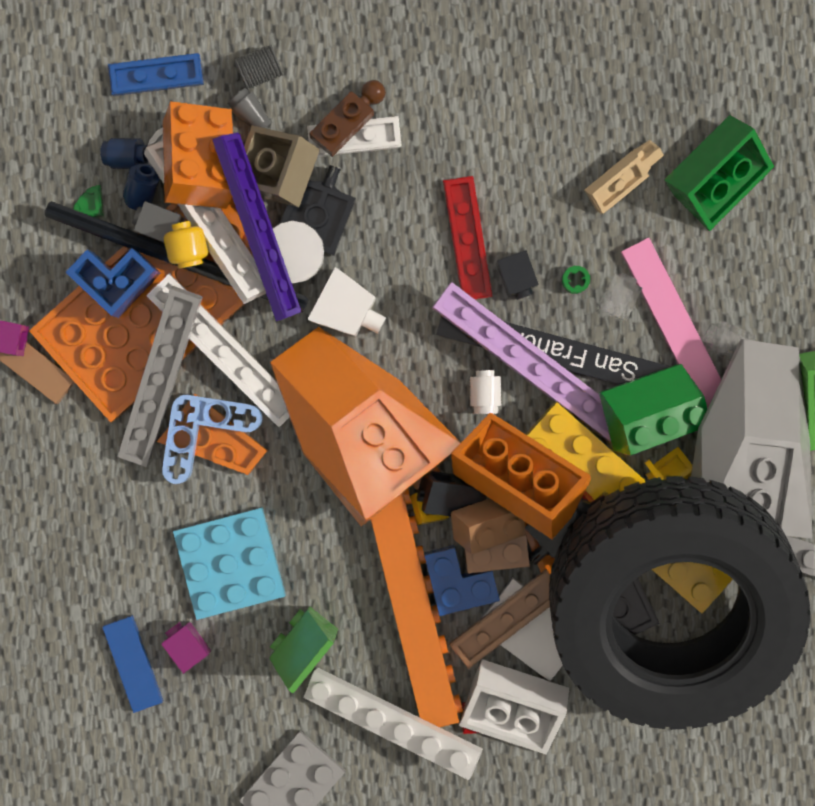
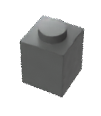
[132,201,185,243]

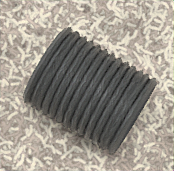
[235,44,283,90]

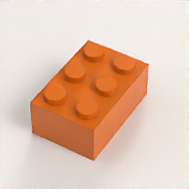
[163,101,233,209]

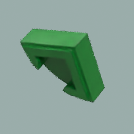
[73,185,104,217]

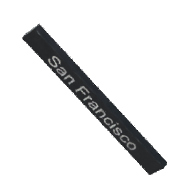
[436,316,670,385]

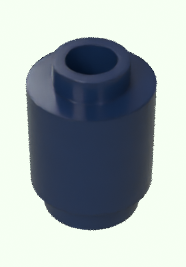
[100,138,148,169]
[123,164,160,210]

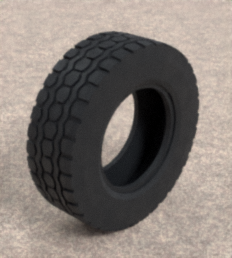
[549,476,810,730]

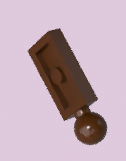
[309,80,386,157]

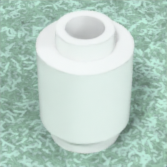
[470,370,501,414]

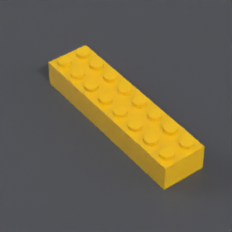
[526,402,733,614]

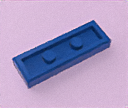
[108,53,204,96]
[103,615,164,713]

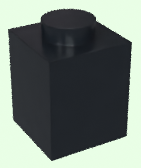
[496,250,539,300]

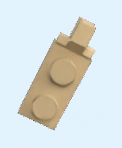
[585,140,664,214]

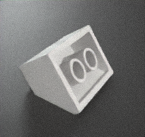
[459,659,569,754]

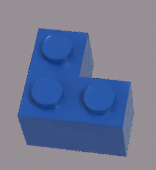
[66,248,161,318]
[424,545,500,616]

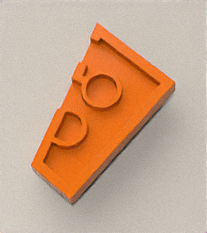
[157,394,268,475]

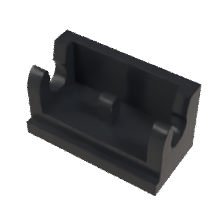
[417,471,487,517]

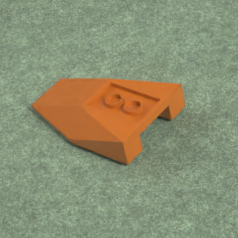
[270,327,461,526]

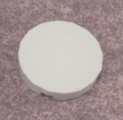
[273,221,324,283]

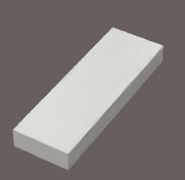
[307,116,402,157]

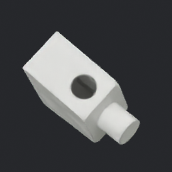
[308,267,386,337]

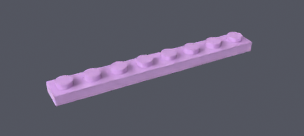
[432,282,627,455]

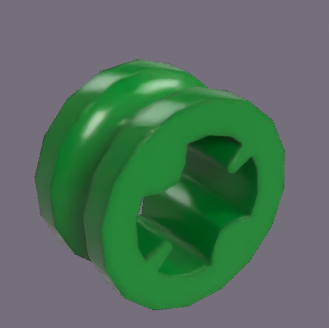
[562,266,590,294]

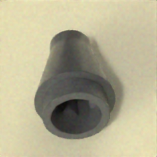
[227,87,272,128]

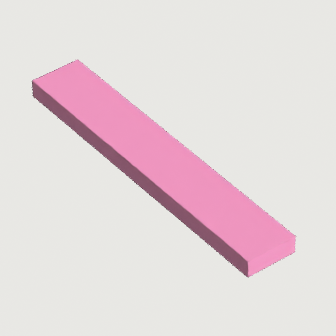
[621,238,721,409]

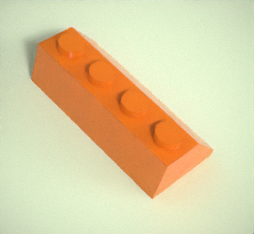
[451,412,591,539]

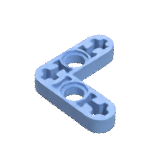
[162,395,262,484]

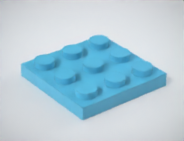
[173,507,286,620]

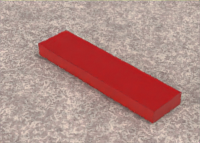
[443,176,493,300]

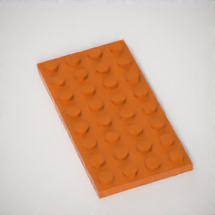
[29,197,254,422]

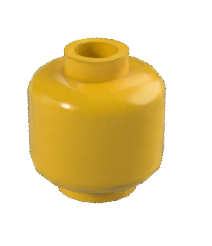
[163,221,208,269]

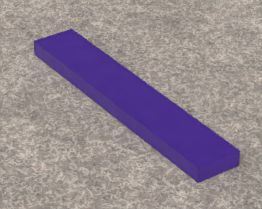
[212,132,301,321]

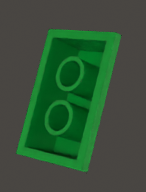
[664,115,774,231]
[599,364,707,455]

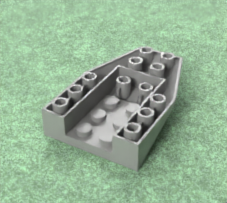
[691,339,812,539]

